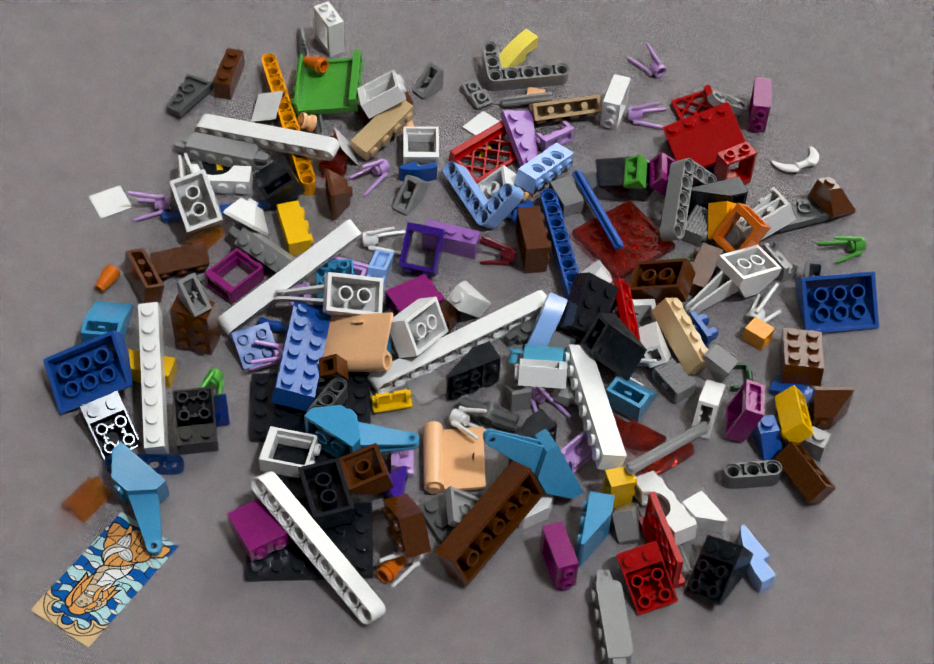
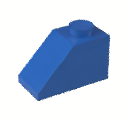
[751,414,782,461]

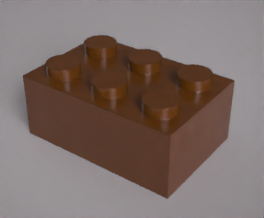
[515,206,551,274]
[629,258,695,304]
[170,294,220,356]
[779,328,824,386]
[382,493,431,558]

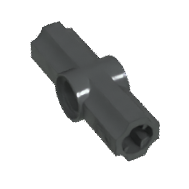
[459,397,520,432]

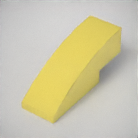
[499,29,538,68]

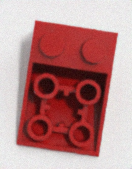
[616,540,678,615]

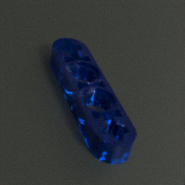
[104,454,185,475]

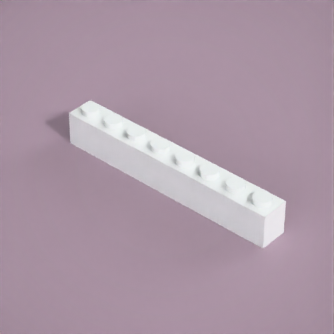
[138,302,169,458]
[563,344,626,470]

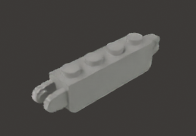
[174,132,270,172]
[229,226,313,285]
[591,570,634,664]

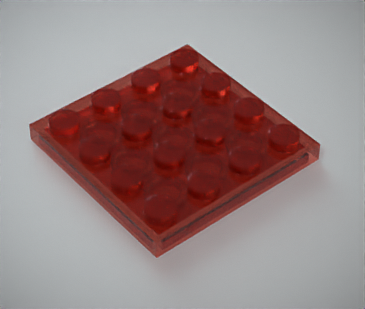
[572,200,676,279]

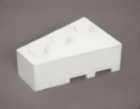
[735,186,796,241]

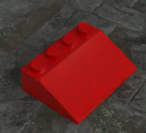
[662,102,745,168]

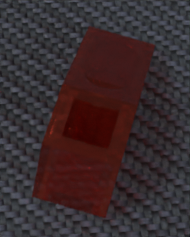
[319,129,347,179]

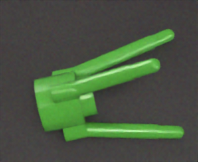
[817,236,866,264]
[198,368,225,412]

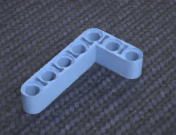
[443,161,523,229]

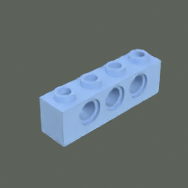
[514,143,574,194]

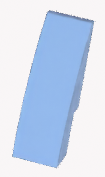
[366,249,394,291]
[527,292,568,346]
[738,525,776,593]

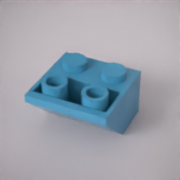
[606,376,658,422]

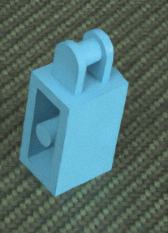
[508,344,564,364]

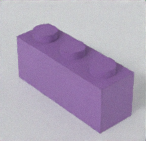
[422,219,481,259]

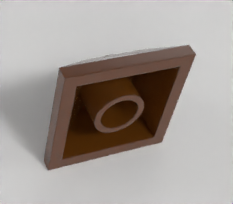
[325,169,353,221]
[808,177,856,218]
[808,387,854,430]
[339,443,394,495]

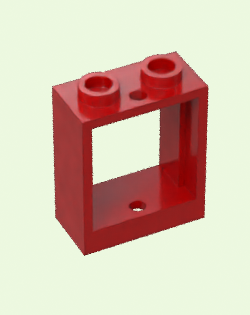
[713,141,757,185]

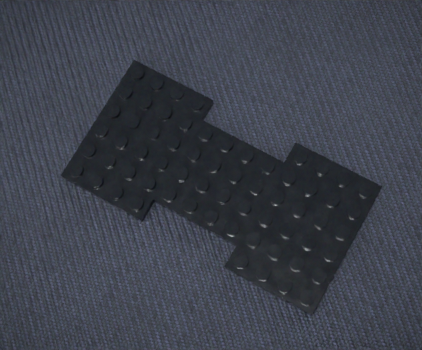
[245,372,374,582]

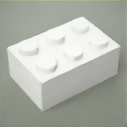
[390,297,449,358]

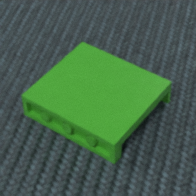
[292,49,364,116]

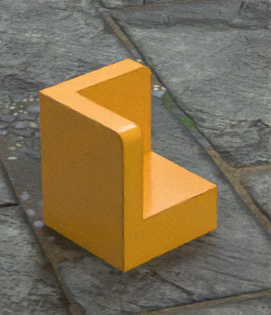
[742,317,775,351]

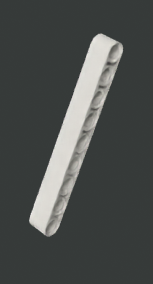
[195,114,340,161]
[218,219,362,336]
[251,471,386,625]

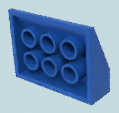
[795,271,879,333]
[43,330,133,415]

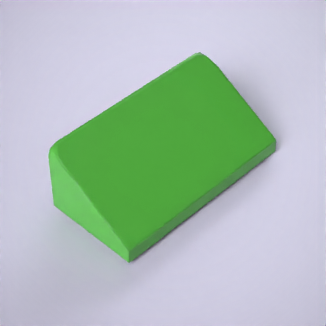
[623,154,647,189]

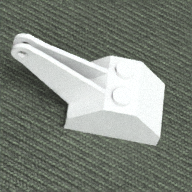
[169,153,224,235]
[684,245,782,316]
[275,272,384,316]

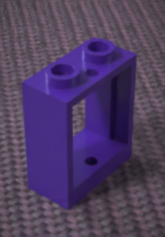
[398,222,447,277]

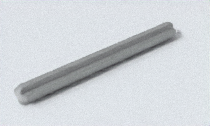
[624,421,710,475]

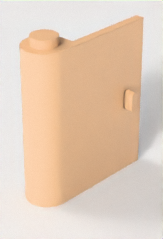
[323,312,393,373]
[423,421,486,494]

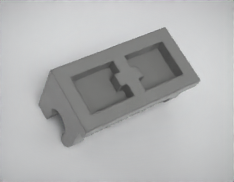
[763,241,798,282]

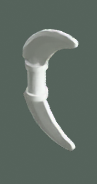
[771,146,819,172]

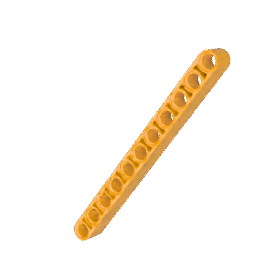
[261,53,316,196]

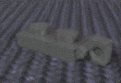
[504,316,537,347]

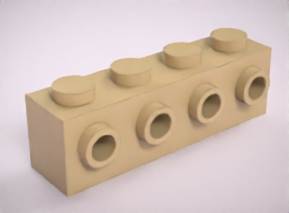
[529,94,602,124]
[351,100,414,161]
[651,298,709,375]

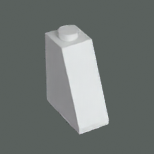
[447,281,491,318]
[692,380,726,439]

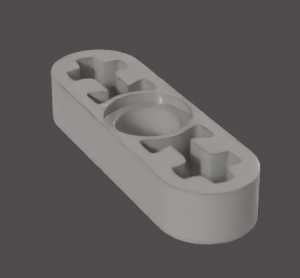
[707,91,748,116]

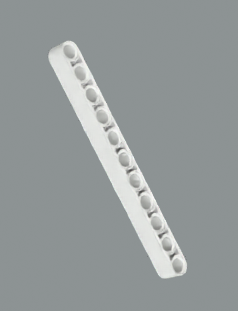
[368,290,547,394]

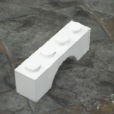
[177,164,253,194]
[634,470,697,545]

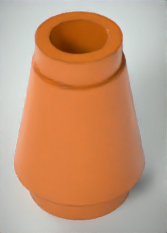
[303,56,329,74]
[94,264,121,293]
[376,556,407,583]

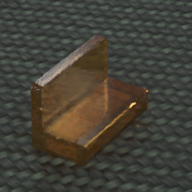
[180,224,226,249]
[60,476,112,522]

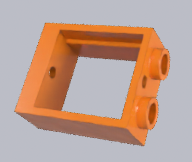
[712,203,771,253]

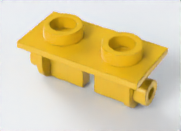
[370,388,413,413]

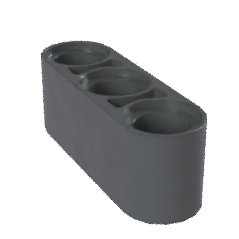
[307,377,348,412]
[721,460,782,489]

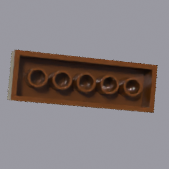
[434,460,544,586]

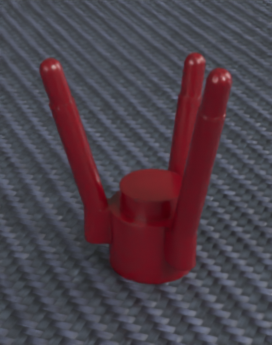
[480,235,517,266]

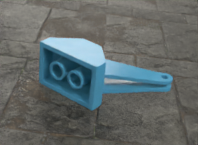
[304,405,419,458]
[483,429,584,499]
[112,442,170,556]

